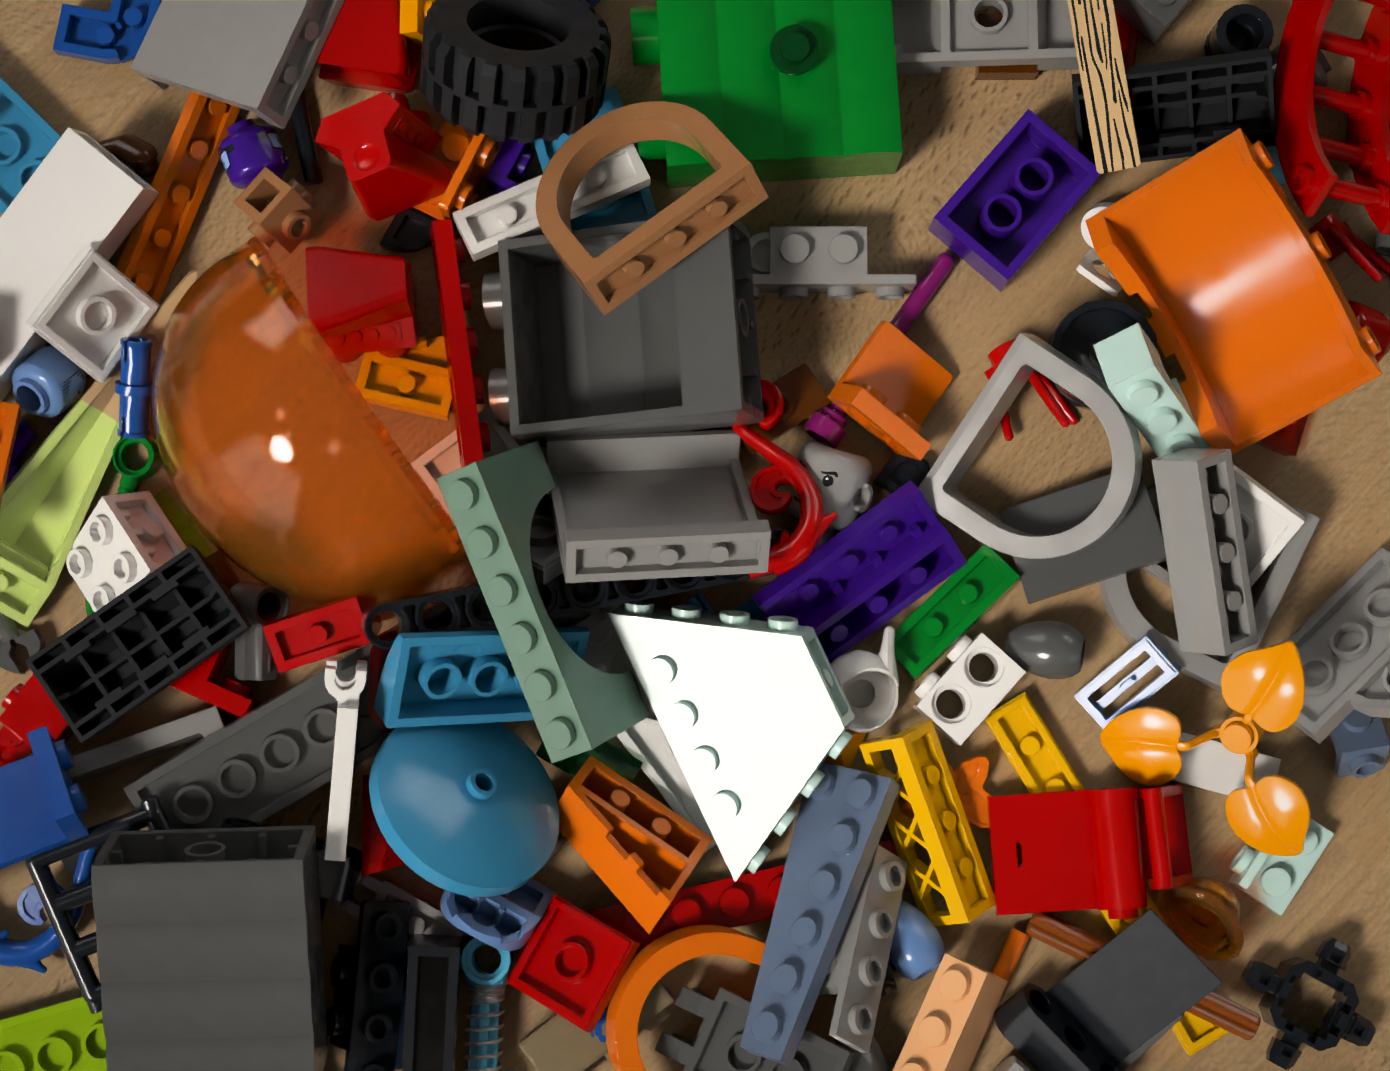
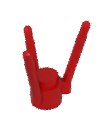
[1308,212,1390,282]
[984,338,1078,441]

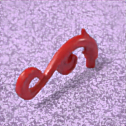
[731,380,838,579]

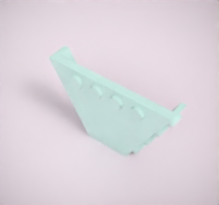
[608,600,855,882]

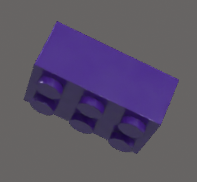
[928,109,1101,292]

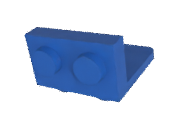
[0,726,89,869]

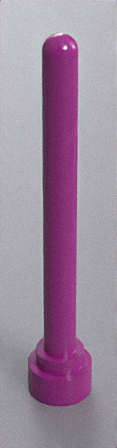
[803,252,955,449]

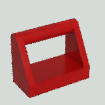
[262,592,382,673]
[1138,783,1193,890]

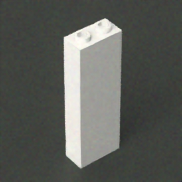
[0,127,160,401]

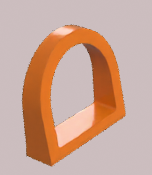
[605,925,766,1071]

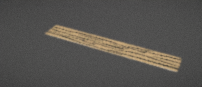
[1067,0,1141,174]

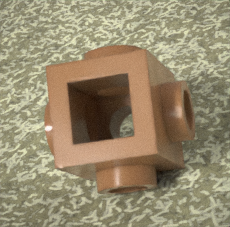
[233,167,322,254]

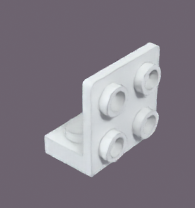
[65,491,187,612]

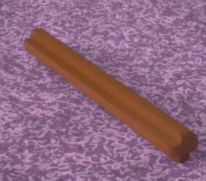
[1026,912,1261,1040]

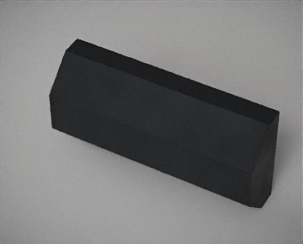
[1071,48,1276,165]
[25,545,251,744]

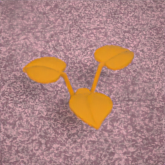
[1100,640,1311,856]

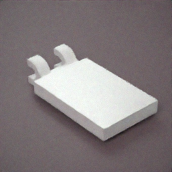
[324,658,367,862]

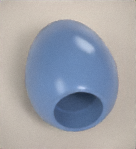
[888,900,945,980]

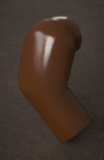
[98,134,160,178]

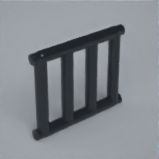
[25,795,173,1014]

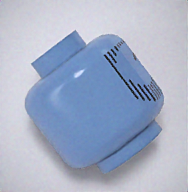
[12,346,86,418]

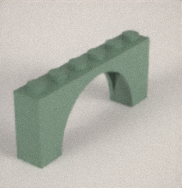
[436,441,649,763]

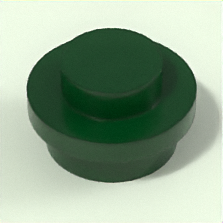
[770,25,819,76]

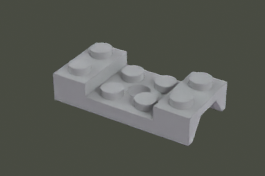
[892,0,1079,75]

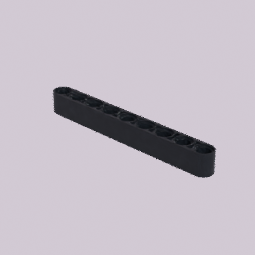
[361,528,792,649]

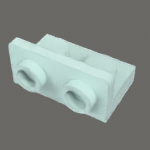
[1228,818,1334,916]

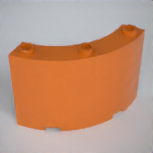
[1085,128,1382,455]

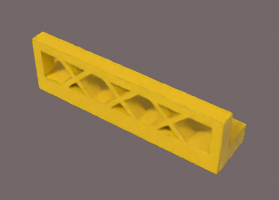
[859,720,995,926]

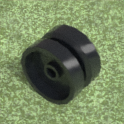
[1048,299,1159,410]

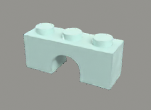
[1093,323,1210,457]

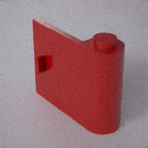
[987,787,1148,919]

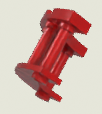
[1274,0,1390,235]

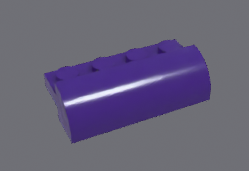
[752,480,967,664]

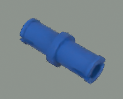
[115,336,155,439]

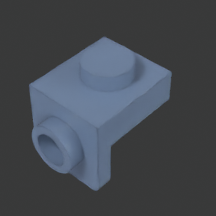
[1330,709,1390,778]

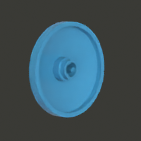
[369,722,560,897]

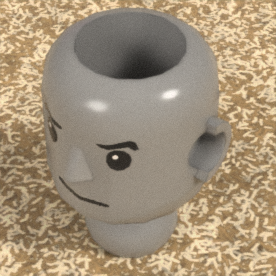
[786,441,873,550]

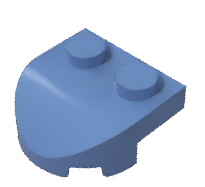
[440,879,556,951]

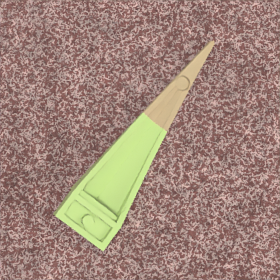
[0,270,197,628]

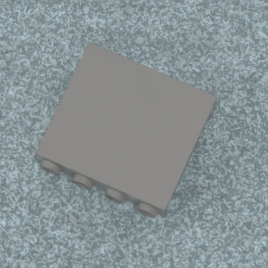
[130,0,345,129]
[546,430,771,583]

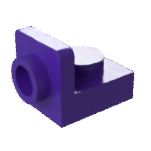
[485,139,534,196]

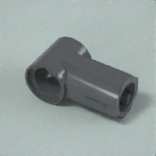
[230,581,290,681]

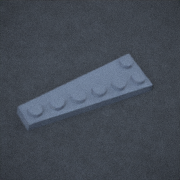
[740,762,901,1067]

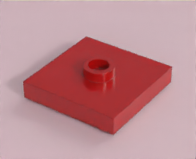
[506,894,641,1033]

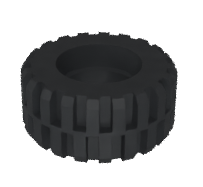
[420,0,611,143]

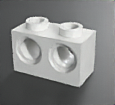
[912,633,1026,746]

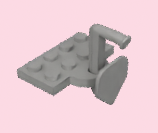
[1287,547,1390,744]

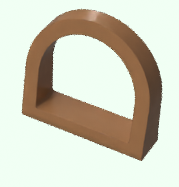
[536,101,769,316]

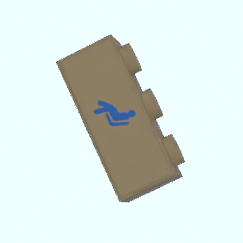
[518,950,674,1071]

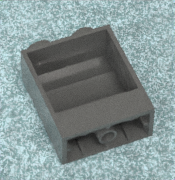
[482,220,764,447]
[91,825,329,1071]

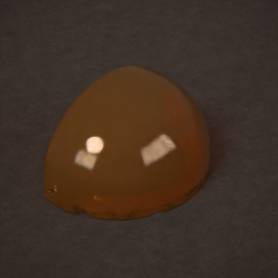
[151,236,470,605]

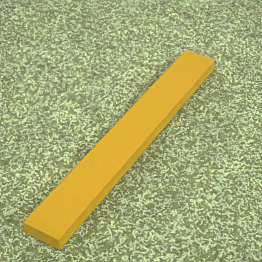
[984,692,1229,1056]

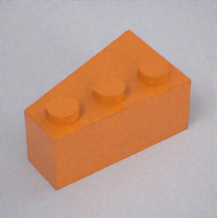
[557,755,713,934]

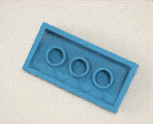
[374,627,590,728]

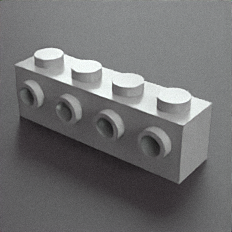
[1152,448,1258,656]

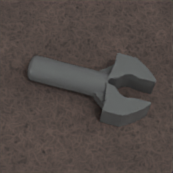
[0,613,45,674]

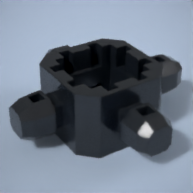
[1241,937,1376,1070]

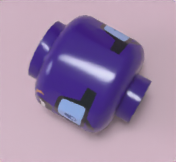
[218,119,289,189]

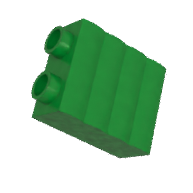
[630,0,903,188]

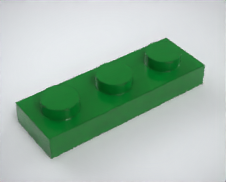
[894,544,1020,681]

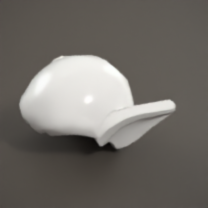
[831,626,899,733]

